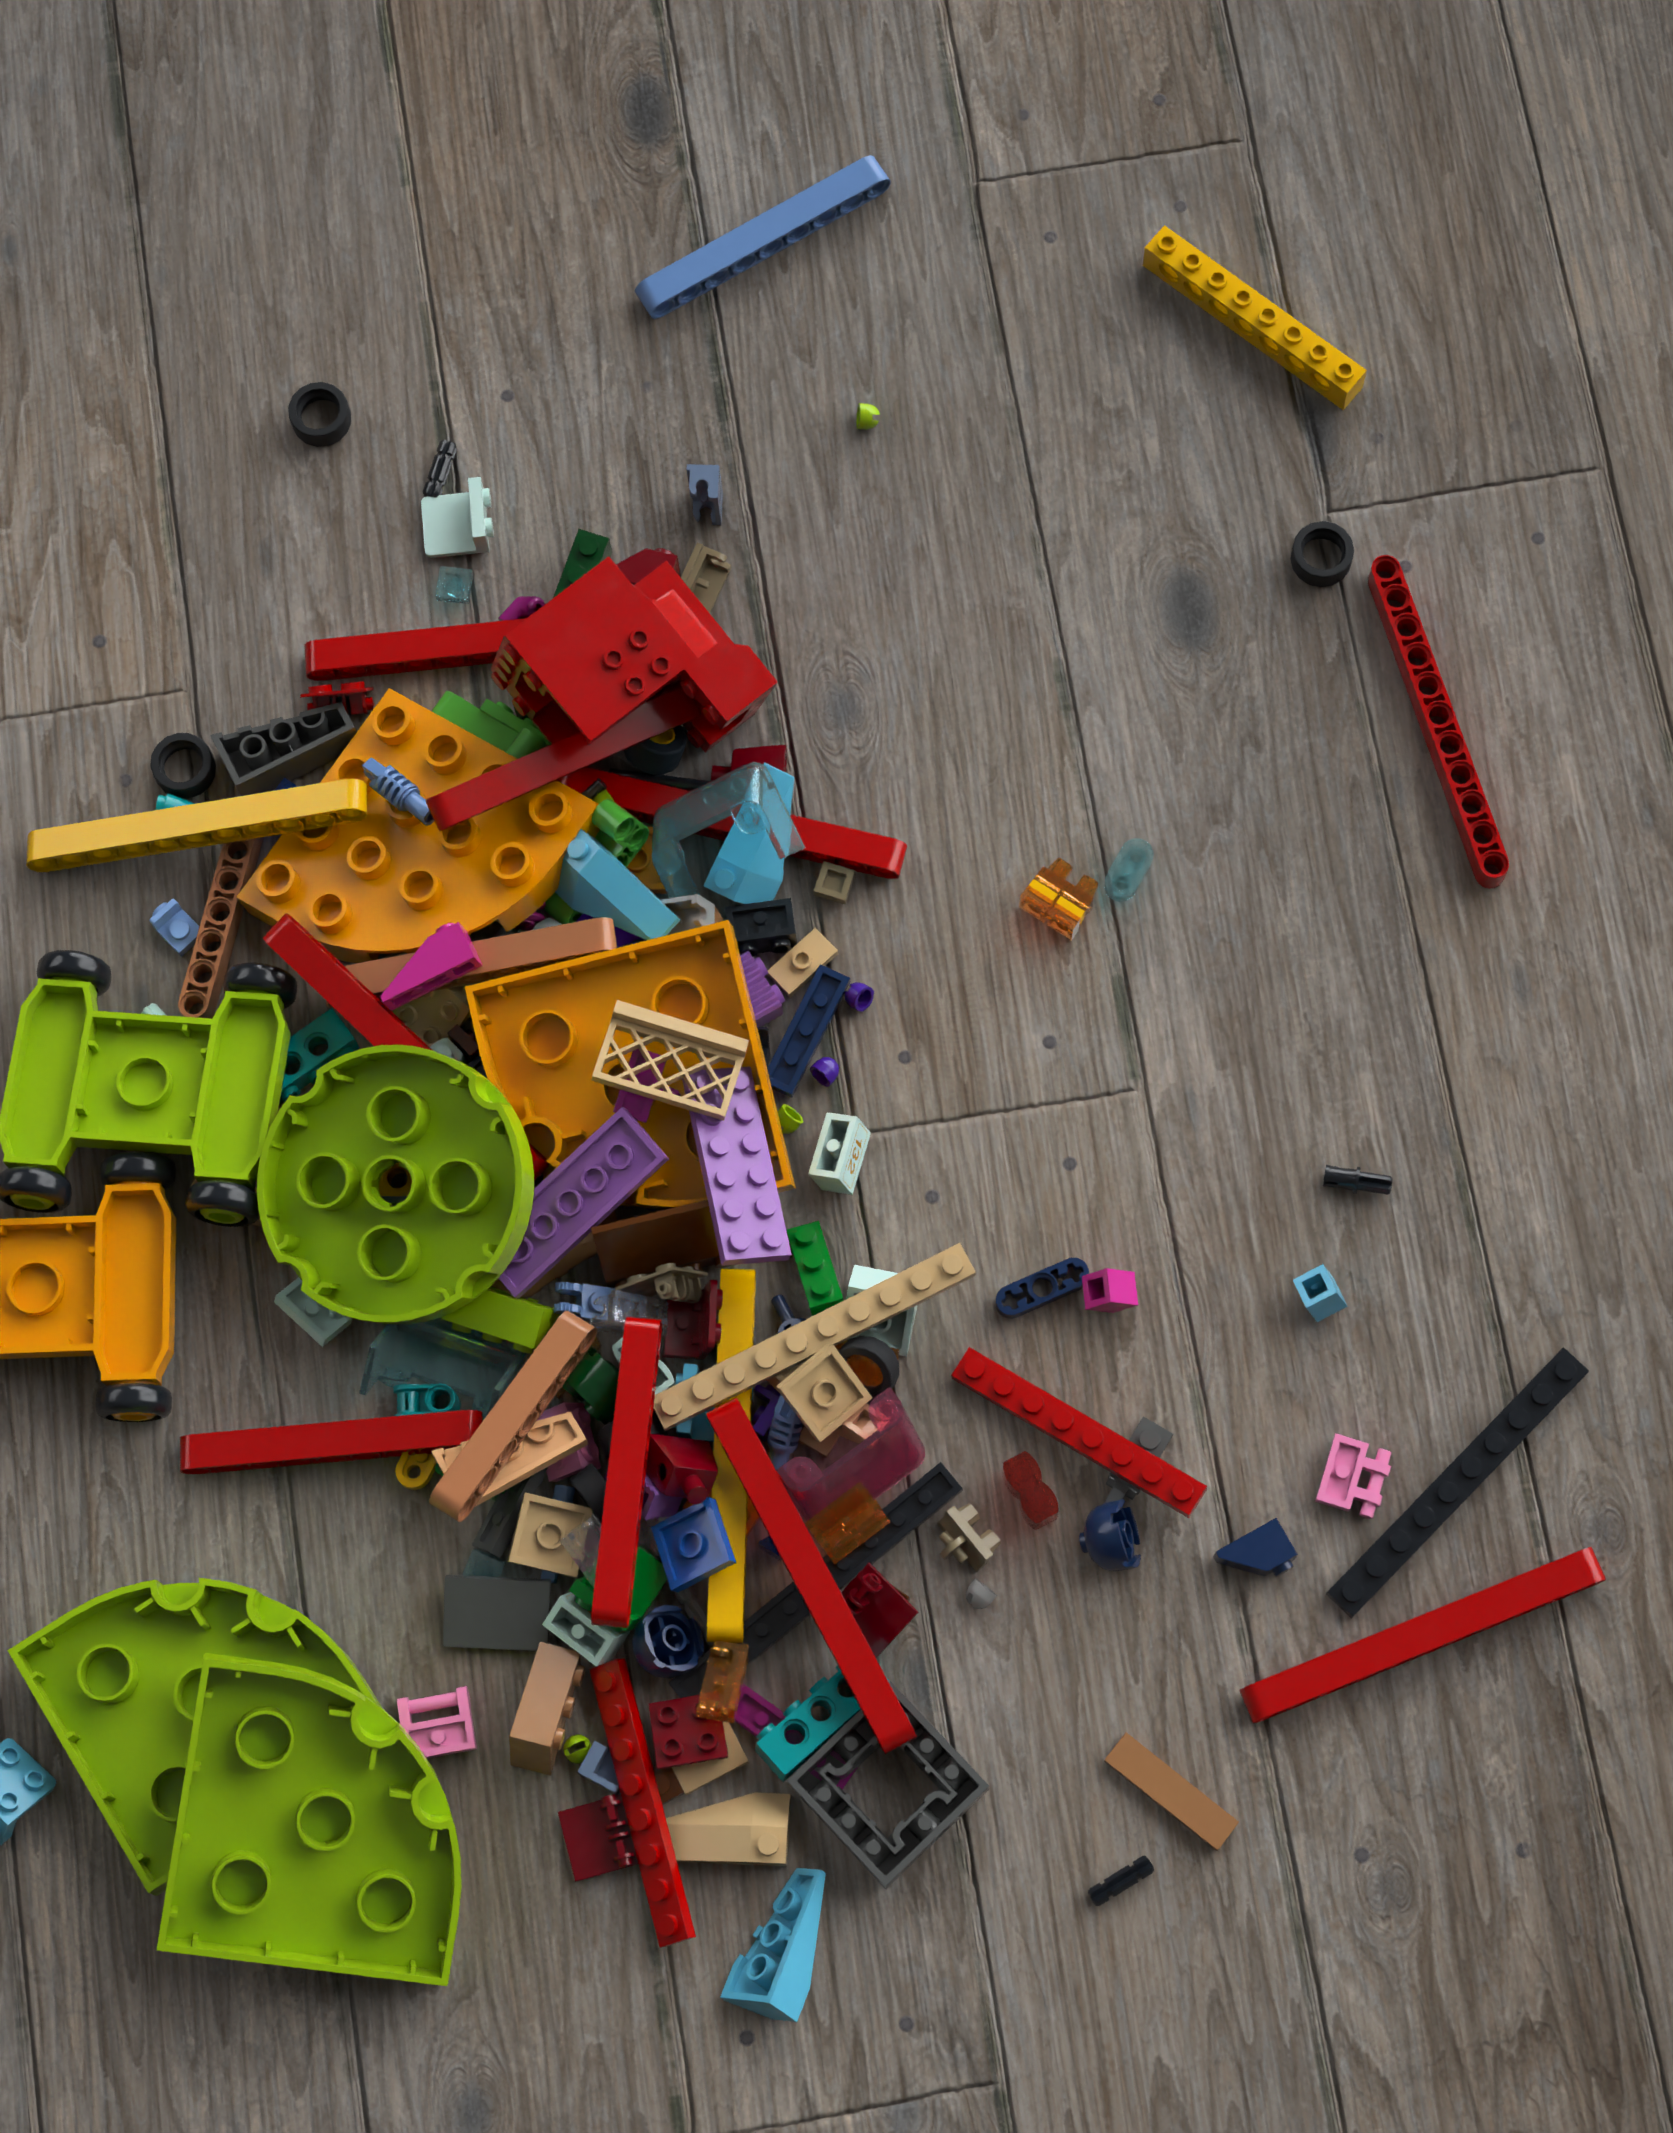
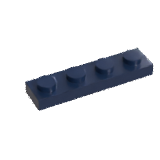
[767,964,851,1098]

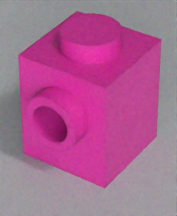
[1081,1268,1138,1313]

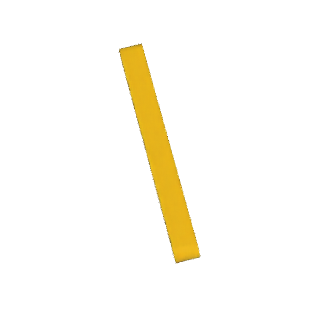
[26,778,367,872]
[707,1269,756,1643]

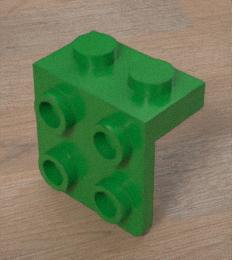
[569,1545,668,1632]

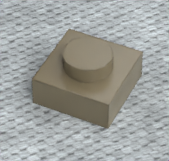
[813,861,856,904]

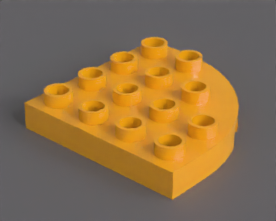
[237,688,600,963]
[464,920,796,1210]

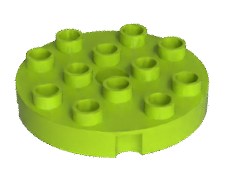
[257,1045,534,1324]

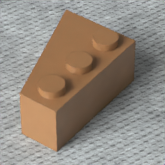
[509,1642,585,1776]

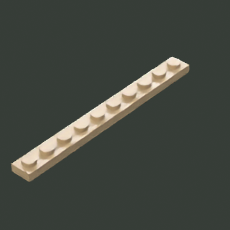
[654,1243,976,1431]

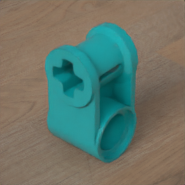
[393,1383,461,1416]

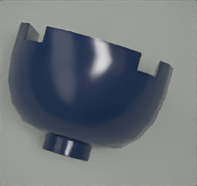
[1079,1499,1141,1571]
[632,1605,704,1679]

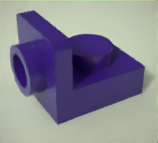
[751,1384,781,1442]

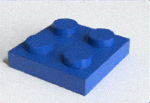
[651,1497,736,1593]

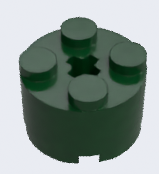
[562,1346,619,1425]

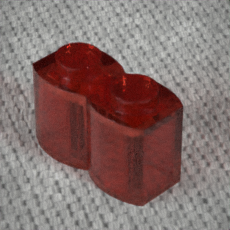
[1002,1451,1059,1530]

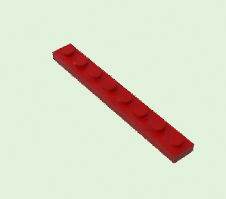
[951,1347,1207,1518]
[589,1658,696,1948]

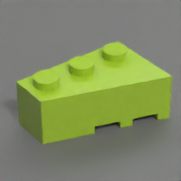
[441,1286,561,1354]

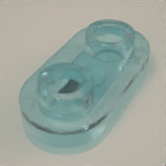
[1104,838,1154,902]

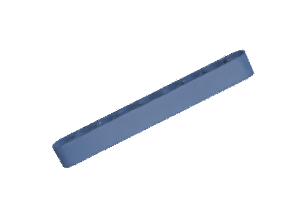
[635,155,891,319]

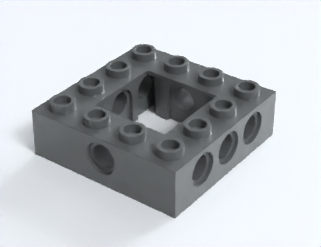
[787,1681,989,1889]

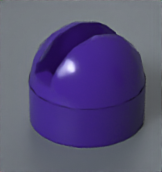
[844,982,874,1011]
[810,1057,839,1087]

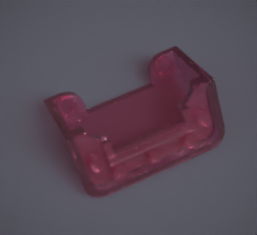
[776,1387,925,1533]

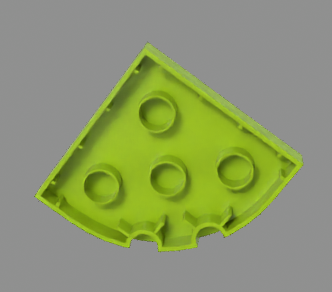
[7,1578,382,1896]
[156,1653,462,1986]

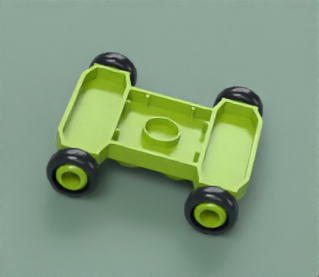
[0,950,297,1227]

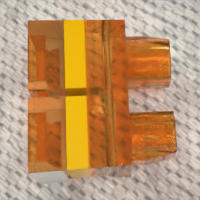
[1019,858,1098,941]

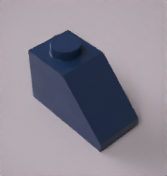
[1213,1518,1298,1577]

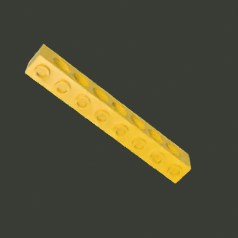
[1143,225,1367,410]

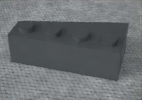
[210,702,357,796]

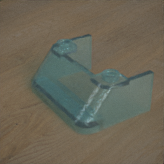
[652,762,805,898]
[359,1317,527,1419]

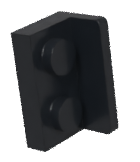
[725,898,797,957]

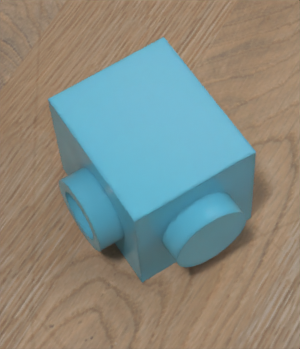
[1293,1264,1348,1322]

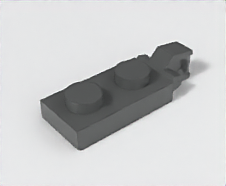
[1104,1416,1173,1504]

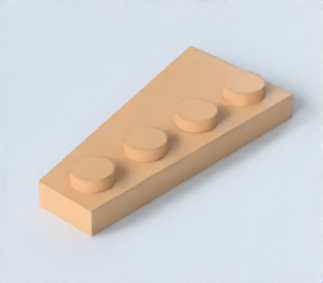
[431,1411,588,1507]

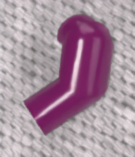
[498,596,545,621]

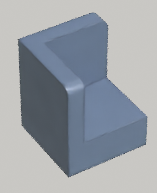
[577,1740,620,1795]

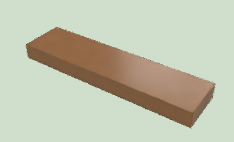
[1104,1732,1239,1851]

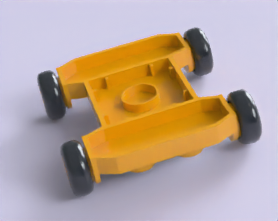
[0,1152,176,1422]

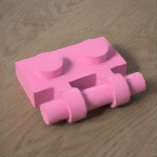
[1315,1433,1391,1519]

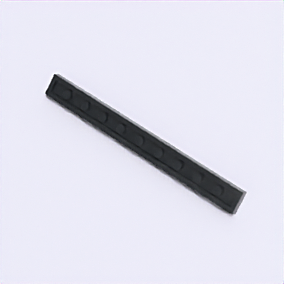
[1326,1347,1589,1619]
[669,1462,963,1698]

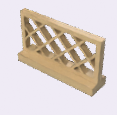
[591,1000,749,1121]

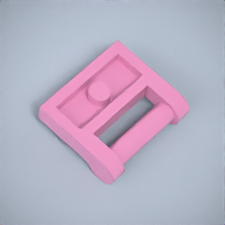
[397,1686,477,1758]

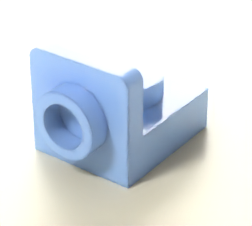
[149,898,200,957]

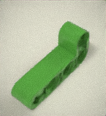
[432,691,547,759]
[545,799,649,924]

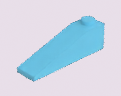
[703,763,795,904]
[555,829,680,940]
[720,1868,826,2022]

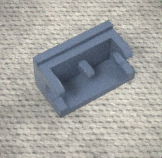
[687,464,723,525]

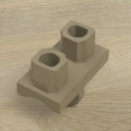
[937,1504,1001,1572]

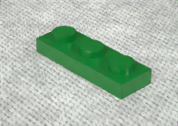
[786,1221,844,1316]

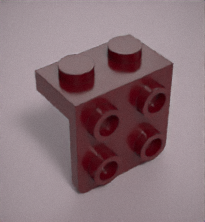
[663,1280,723,1360]

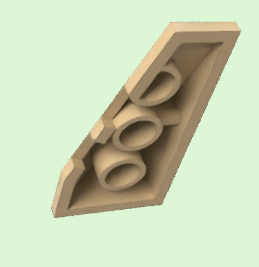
[666,1792,791,1867]

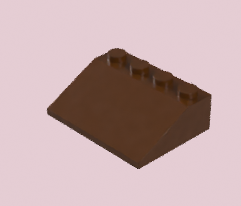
[591,1200,731,1288]

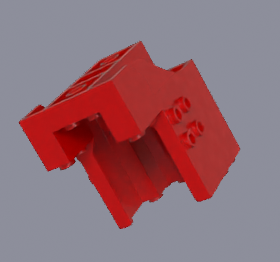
[490,556,778,753]

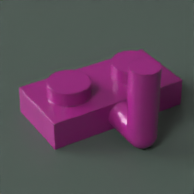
[613,1048,681,1123]

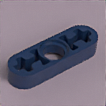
[996,1258,1089,1319]

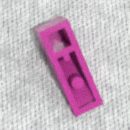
[380,922,483,1010]

